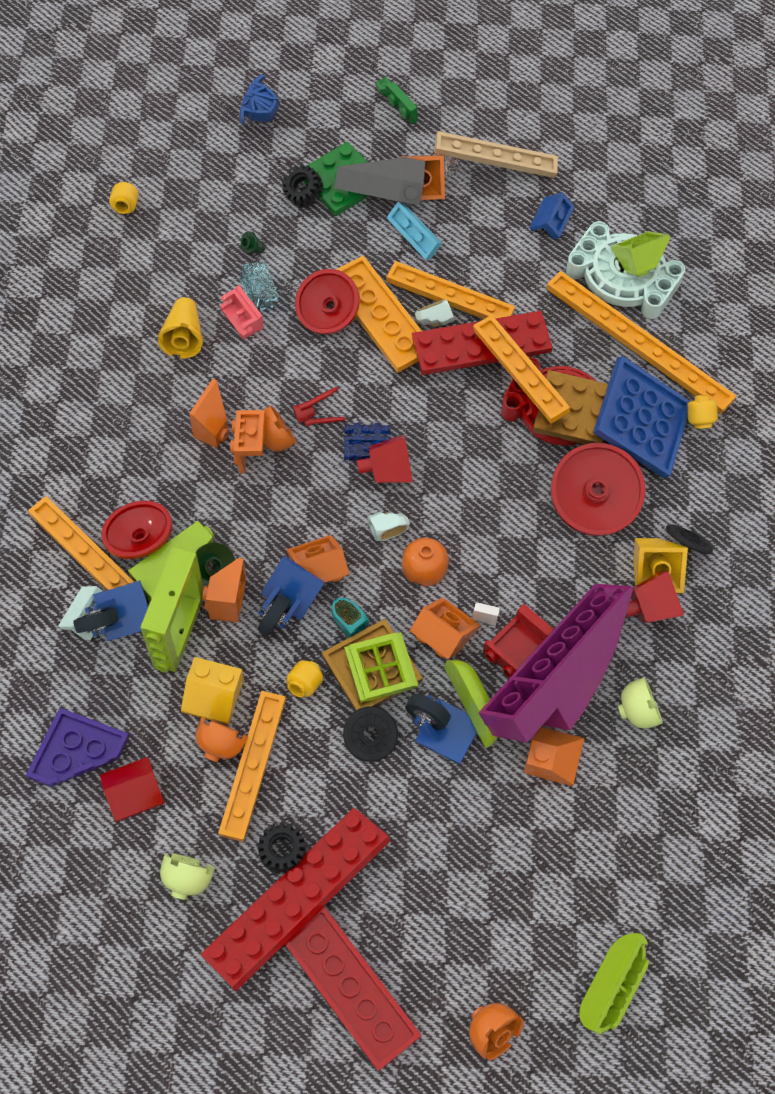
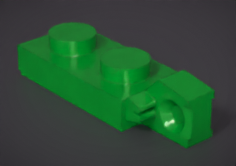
[376,76,418,125]

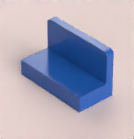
[529,192,575,239]

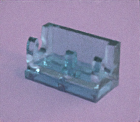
[240,261,278,310]

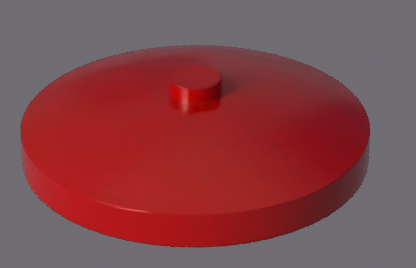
[550,443,646,536]

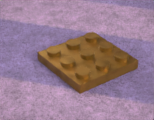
[533,370,608,444]
[321,619,423,711]

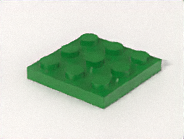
[302,141,370,217]

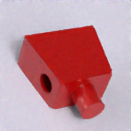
[357,435,413,483]
[625,571,684,623]

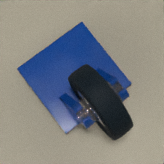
[257,556,325,637]
[73,580,149,641]
[405,694,477,765]

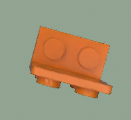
[230,410,266,473]

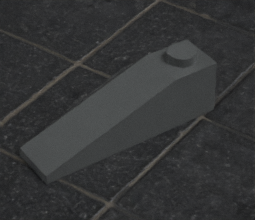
[334,157,425,205]

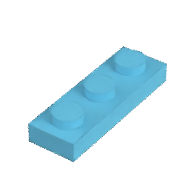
[387,202,442,260]

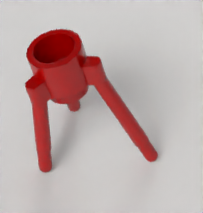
[293,387,345,426]

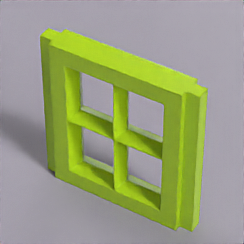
[344,632,418,702]

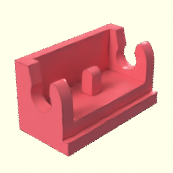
[220,285,264,339]

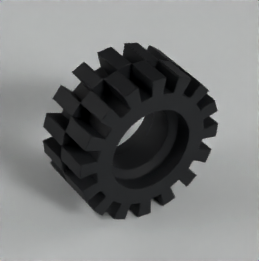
[282,164,323,207]
[258,822,306,874]

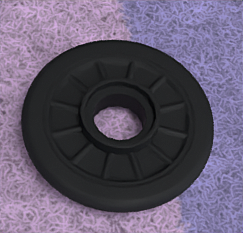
[666,524,713,555]
[343,706,398,762]

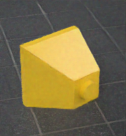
[633,538,688,593]

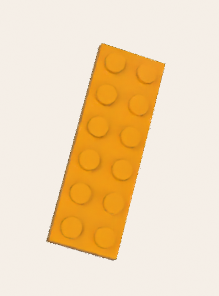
[336,255,421,373]

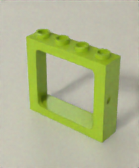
[140,547,204,672]

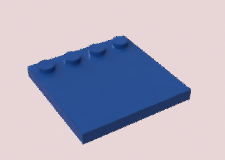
[593,356,690,479]

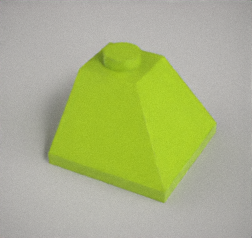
[611,231,670,277]

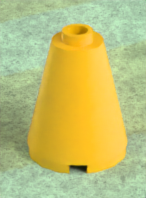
[158,297,203,359]

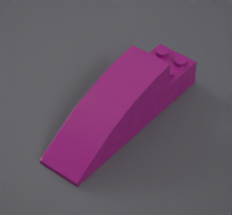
[479,584,633,743]

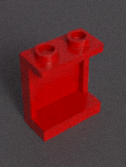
[483,604,554,678]

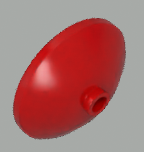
[295,269,360,335]
[101,501,173,559]

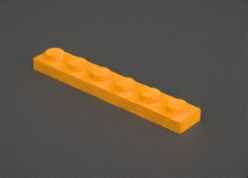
[386,261,515,319]
[473,315,570,424]
[28,496,134,590]
[218,691,286,842]

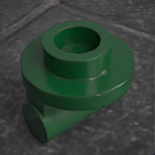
[241,231,265,253]

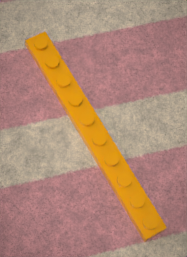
[546,271,736,414]

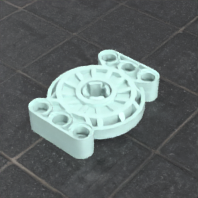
[566,221,685,319]

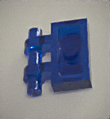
[344,423,390,460]

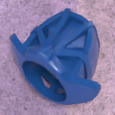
[240,75,280,125]

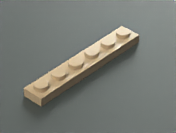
[434,131,558,178]

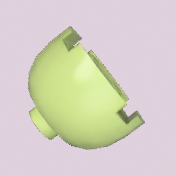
[618,677,663,729]
[160,853,215,900]

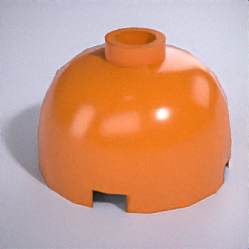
[264,406,297,452]
[401,537,449,587]
[195,716,248,762]
[469,1003,524,1060]

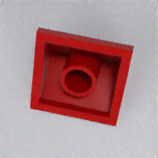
[100,757,165,822]

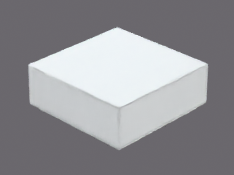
[473,603,500,626]

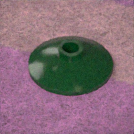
[195,543,235,586]

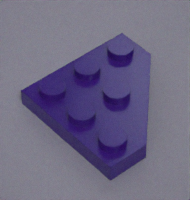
[25,708,130,787]

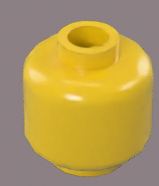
[109,182,139,214]
[687,395,718,429]
[286,660,323,697]

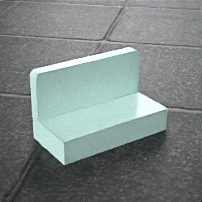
[58,586,103,640]

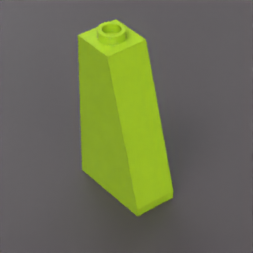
[128,521,214,602]

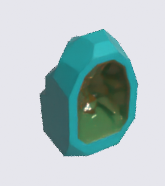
[331,598,369,638]

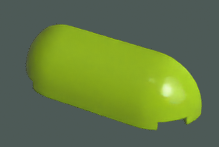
[444,660,498,749]
[579,933,649,1034]

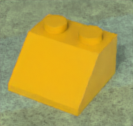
[181,657,244,725]

